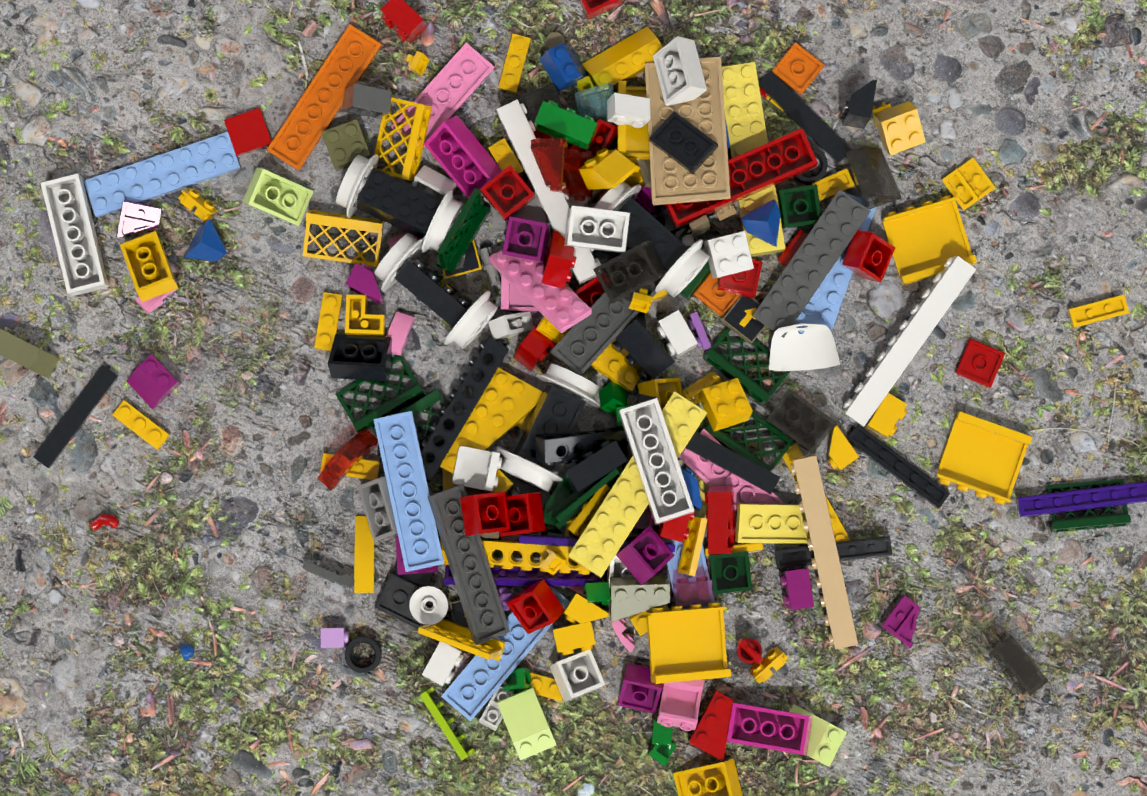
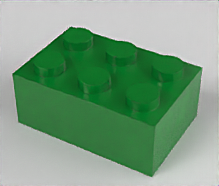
[534,101,597,151]

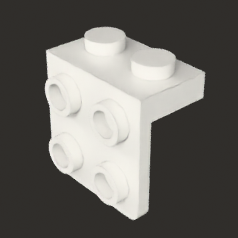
[452,446,502,492]

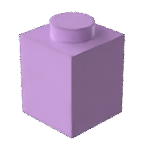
[320,628,349,648]

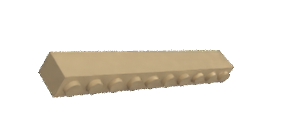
[790,454,858,649]

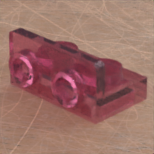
[672,576,714,606]

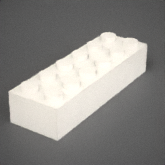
[41,174,109,296]
[619,398,694,524]

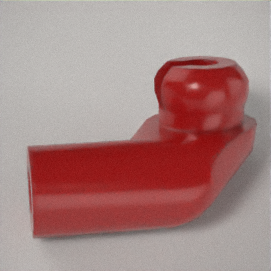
[89,514,119,531]

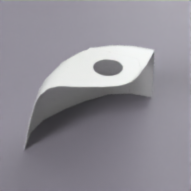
[769,324,840,371]

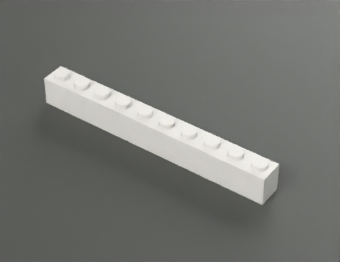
[496,100,602,284]
[843,256,976,426]

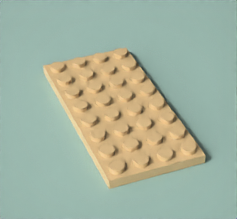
[645,57,731,205]

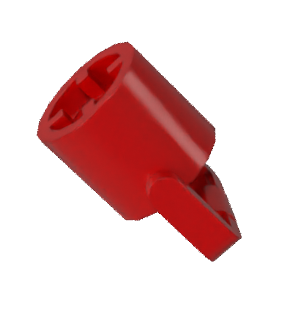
[736,638,764,665]

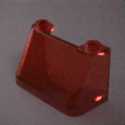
[530,138,595,201]

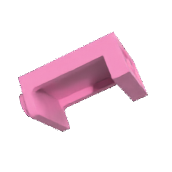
[501,275,539,312]
[657,680,705,731]

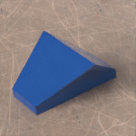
[741,199,781,247]
[184,220,227,262]

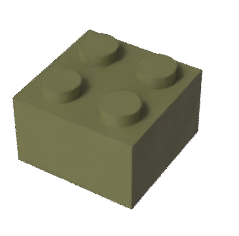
[321,119,371,172]

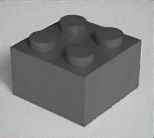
[342,82,392,119]

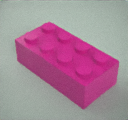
[424,116,502,199]
[727,703,813,755]

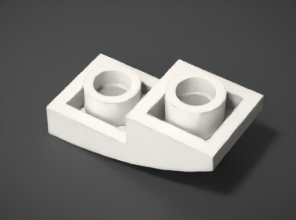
[479,686,514,731]

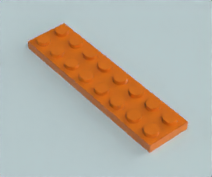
[267,24,382,171]

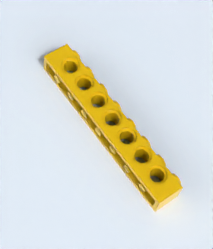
[440,538,591,575]

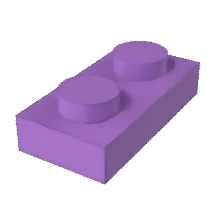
[687,312,711,352]

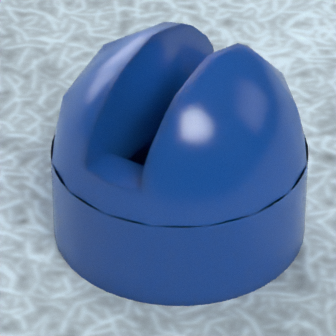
[179,644,194,661]

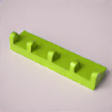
[420,687,475,760]

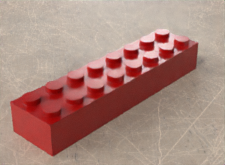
[665,128,818,228]

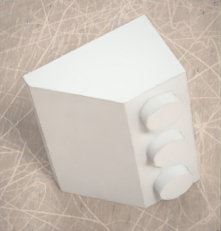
[653,36,707,106]
[564,206,630,253]

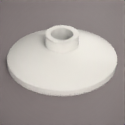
[409,586,448,625]

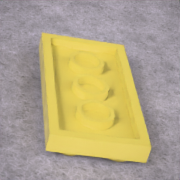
[735,503,811,544]

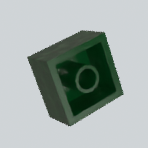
[776,185,821,229]
[708,551,753,594]

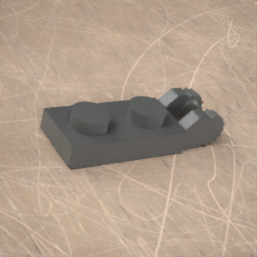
[303,559,354,589]

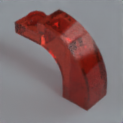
[317,429,378,491]

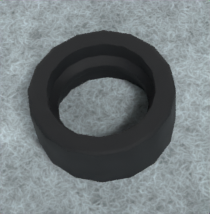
[794,147,828,185]
[345,636,382,673]

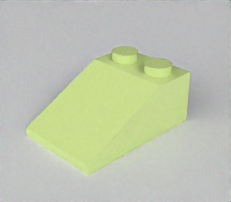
[242,168,314,226]
[497,687,556,760]
[789,704,847,767]

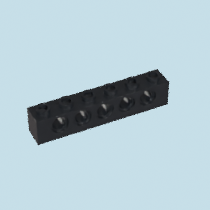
[536,427,628,465]

